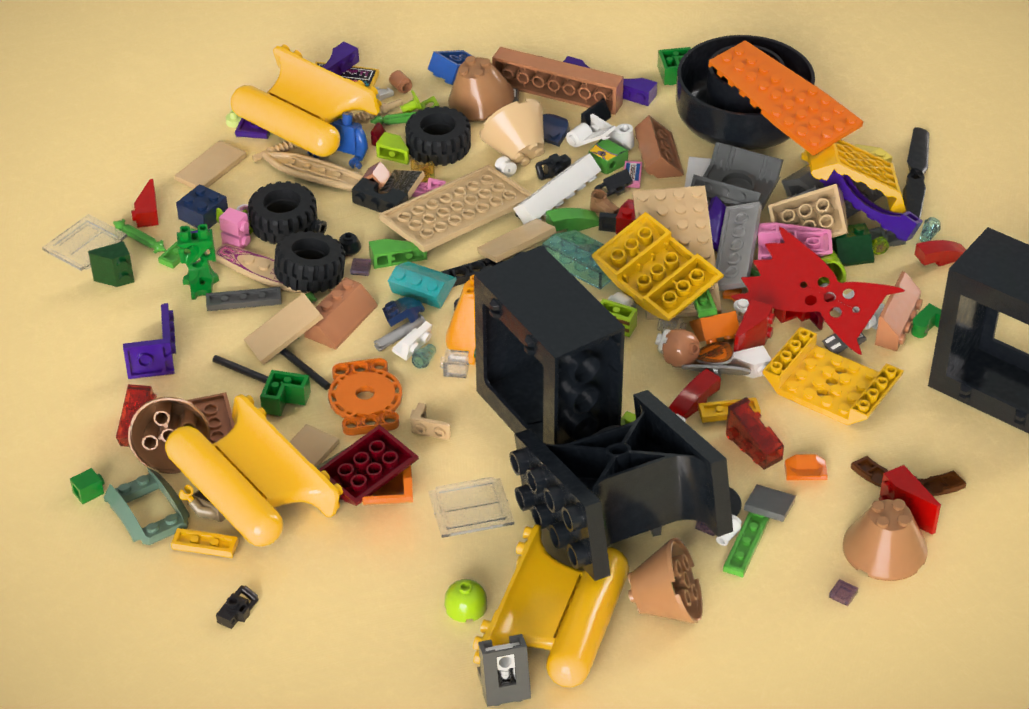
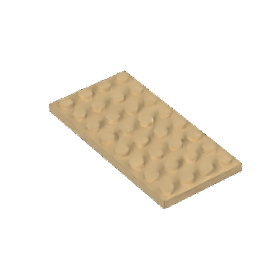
[379,165,532,252]
[633,185,722,320]

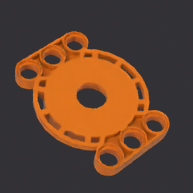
[328,358,402,436]

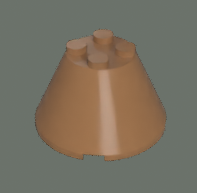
[448,56,514,121]
[128,397,210,474]
[843,499,928,581]
[628,538,703,623]

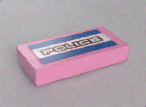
[624,161,642,188]

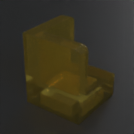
[411,158,435,182]

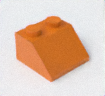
[689,311,739,344]

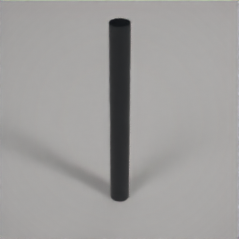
[279,348,331,390]
[212,355,268,384]

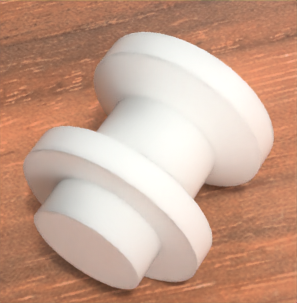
[495,156,517,178]
[733,299,749,323]

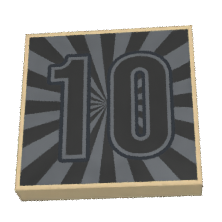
[379,169,425,199]

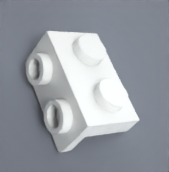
[392,321,432,361]

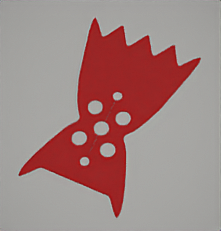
[730,227,905,355]

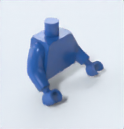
[308,112,368,169]

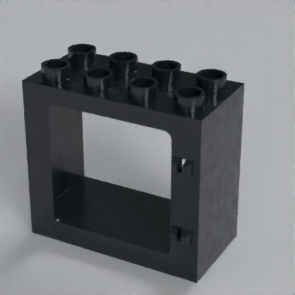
[474,245,625,445]

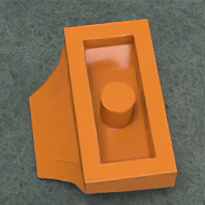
[784,454,828,480]

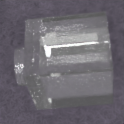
[440,349,469,378]

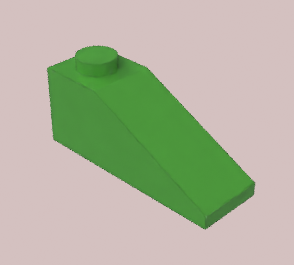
[369,239,427,269]

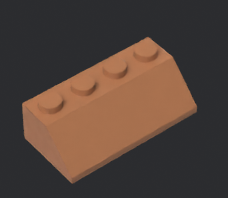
[634,115,684,178]
[875,271,923,351]
[304,277,377,350]

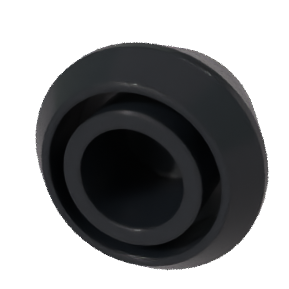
[339,232,361,256]

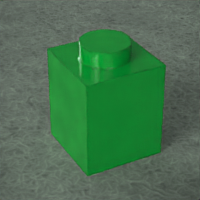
[70,468,105,504]

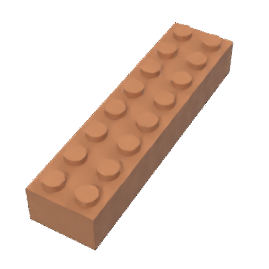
[492,47,624,115]

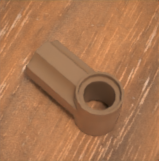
[590,189,620,214]

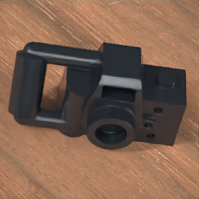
[535,153,571,180]
[594,169,633,197]
[216,585,259,629]

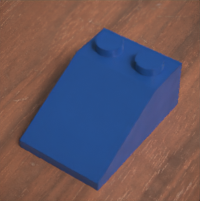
[428,50,476,85]

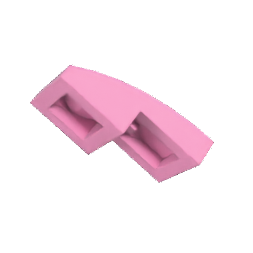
[412,178,446,197]

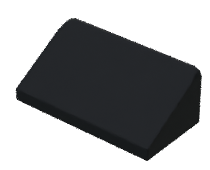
[581,99,611,126]

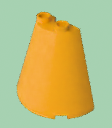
[446,275,476,365]

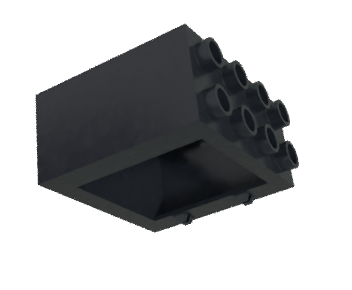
[928,227,1029,434]

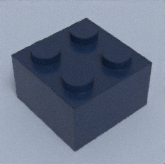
[176,184,228,229]

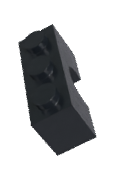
[352,178,408,213]

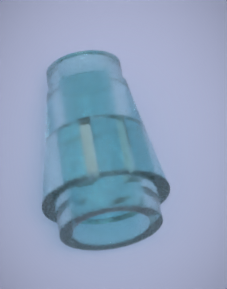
[919,217,941,242]
[412,344,436,368]

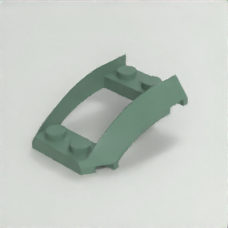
[104,467,190,545]

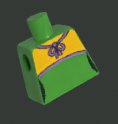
[588,139,628,174]

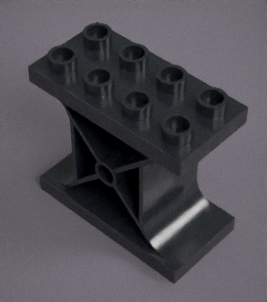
[509,390,733,581]

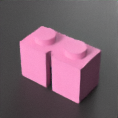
[219,207,251,249]

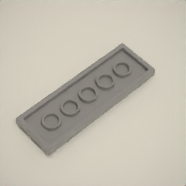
[715,201,762,291]

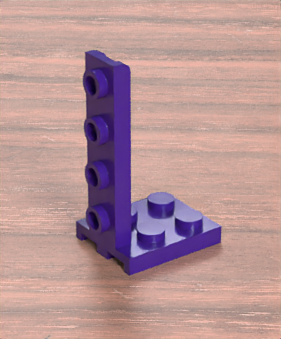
[123,303,176,379]

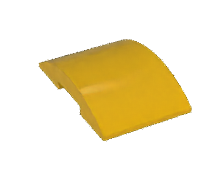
[592,212,724,321]

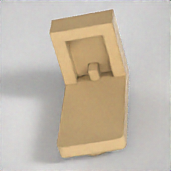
[410,403,451,440]

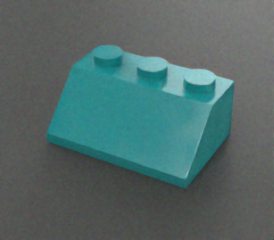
[388,261,457,309]

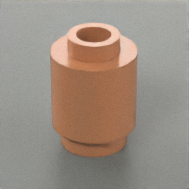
[389,70,412,93]

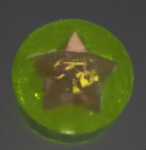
[872,237,889,255]

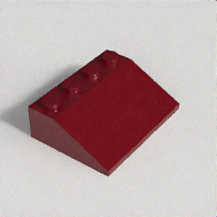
[318,424,419,506]

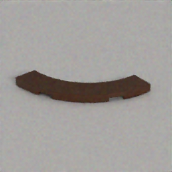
[851,456,966,496]

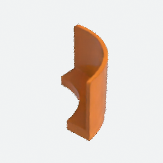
[362,465,413,505]

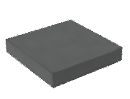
[744,484,796,522]

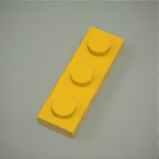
[698,397,761,423]
[171,528,238,558]

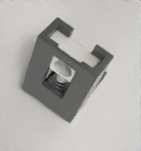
[477,634,531,707]

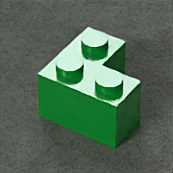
[657,47,691,85]
[260,370,311,416]

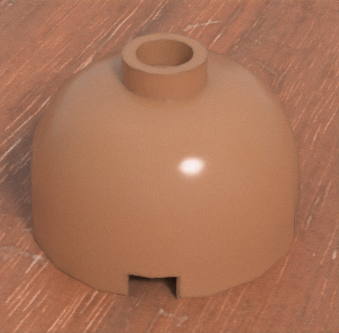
[662,329,700,368]

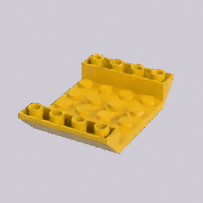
[806,139,906,213]
[763,327,904,425]

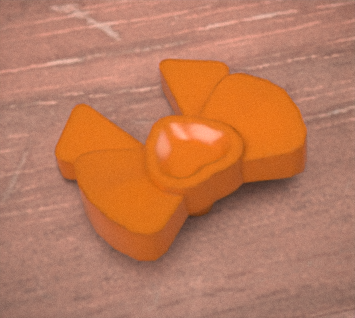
[722,289,749,303]

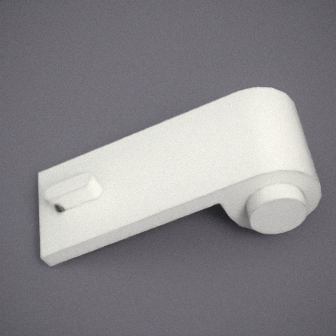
[590,114,634,151]
[566,123,616,147]

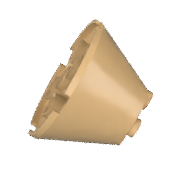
[479,99,545,166]

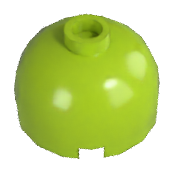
[444,579,487,622]

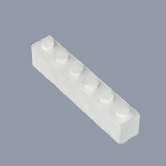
[513,153,601,224]

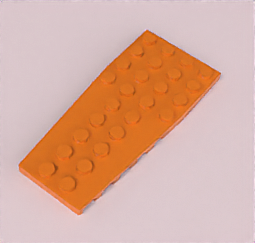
[708,41,864,156]

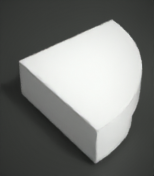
[375,87,394,101]

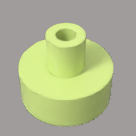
[226,110,241,128]

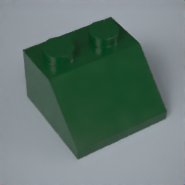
[832,223,874,266]
[88,241,134,287]

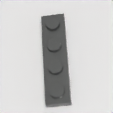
[206,287,282,311]

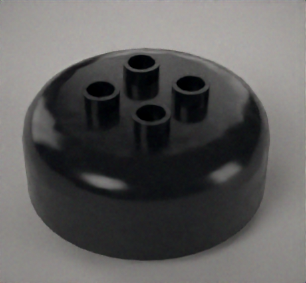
[676,35,815,150]

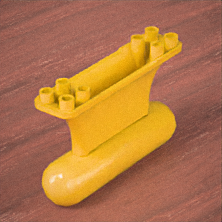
[231,44,382,157]
[165,394,343,547]
[473,524,629,687]

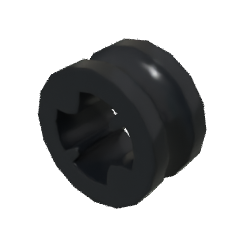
[311,219,327,235]

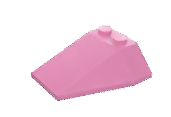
[758,222,833,260]

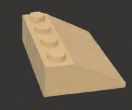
[768,184,848,238]

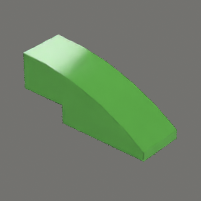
[546,208,599,234]

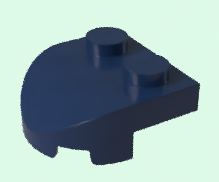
[543,114,570,147]
[382,297,425,327]

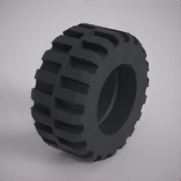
[405,106,471,166]
[248,181,318,244]
[274,231,346,293]

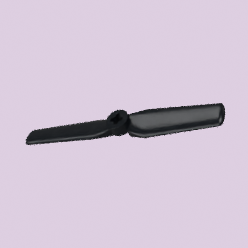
[903,127,930,218]

